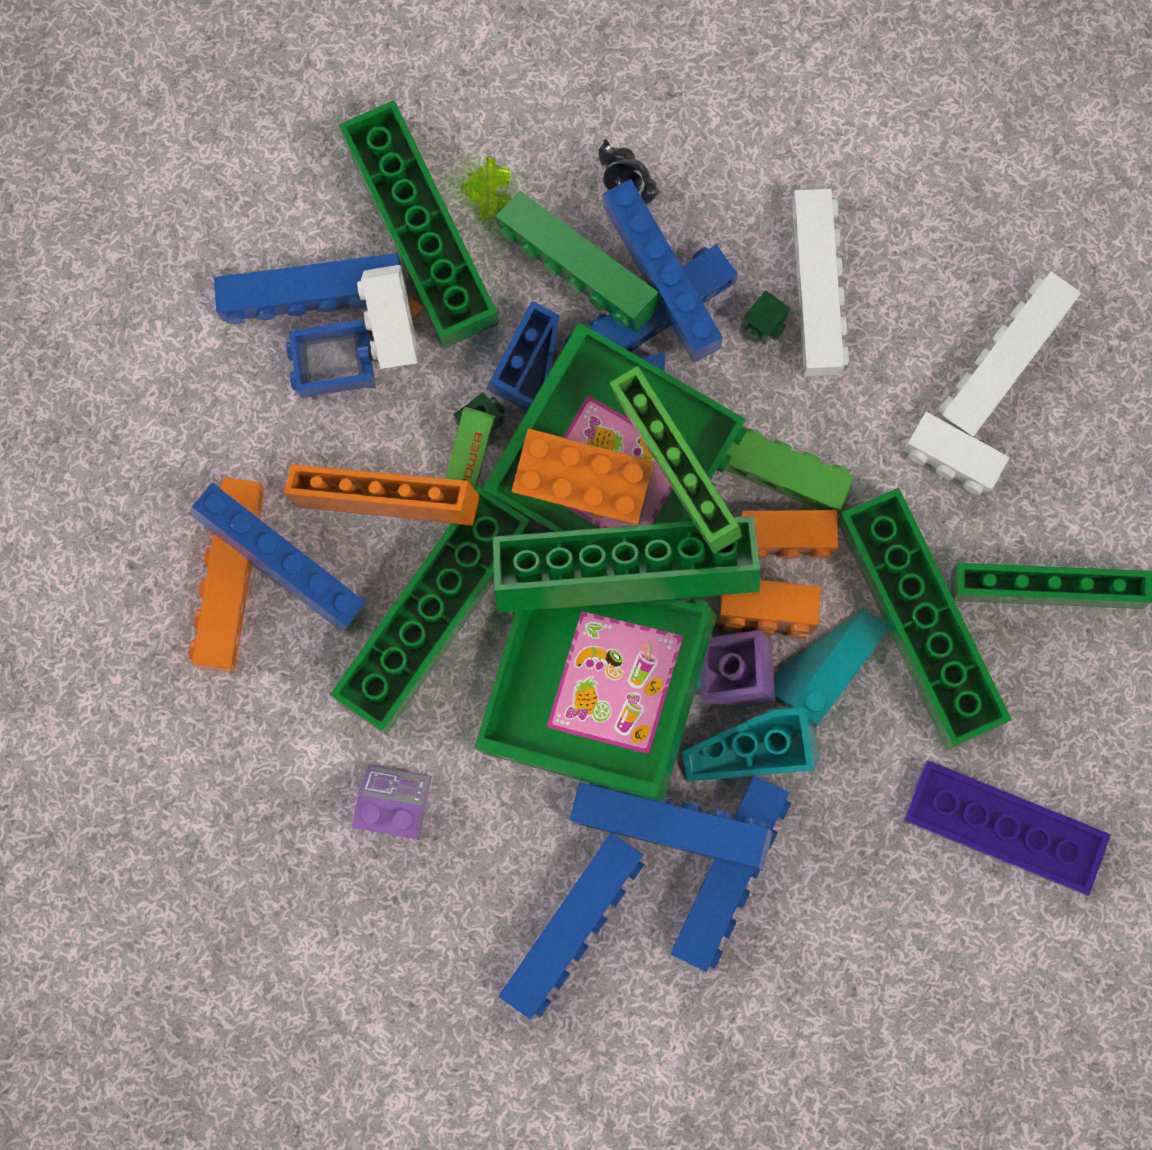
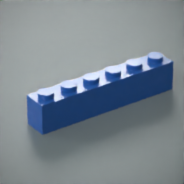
[603,179,723,363]
[563,244,738,352]
[214,253,403,324]
[189,482,366,631]
[670,775,792,972]
[569,782,773,871]
[498,832,645,1020]

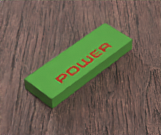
[445,407,496,489]

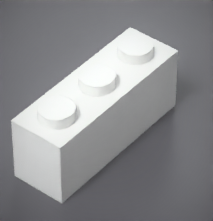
[357,265,419,369]
[904,412,1010,496]

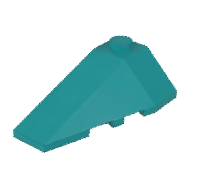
[774,609,888,728]
[682,706,820,782]

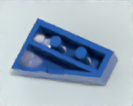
[486,301,559,411]

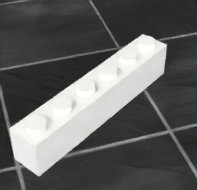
[792,189,849,376]
[938,272,1081,437]

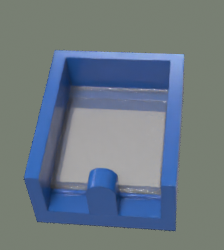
[286,320,376,399]

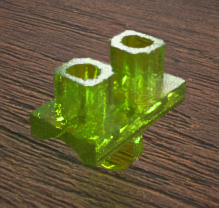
[461,157,511,221]

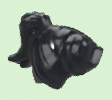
[599,139,659,205]

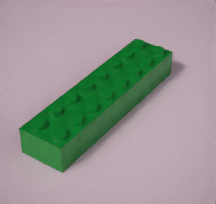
[338,100,499,349]
[330,486,531,735]
[838,488,1012,750]
[493,516,760,613]

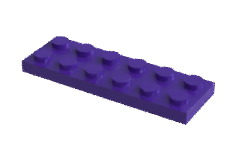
[903,760,1111,896]

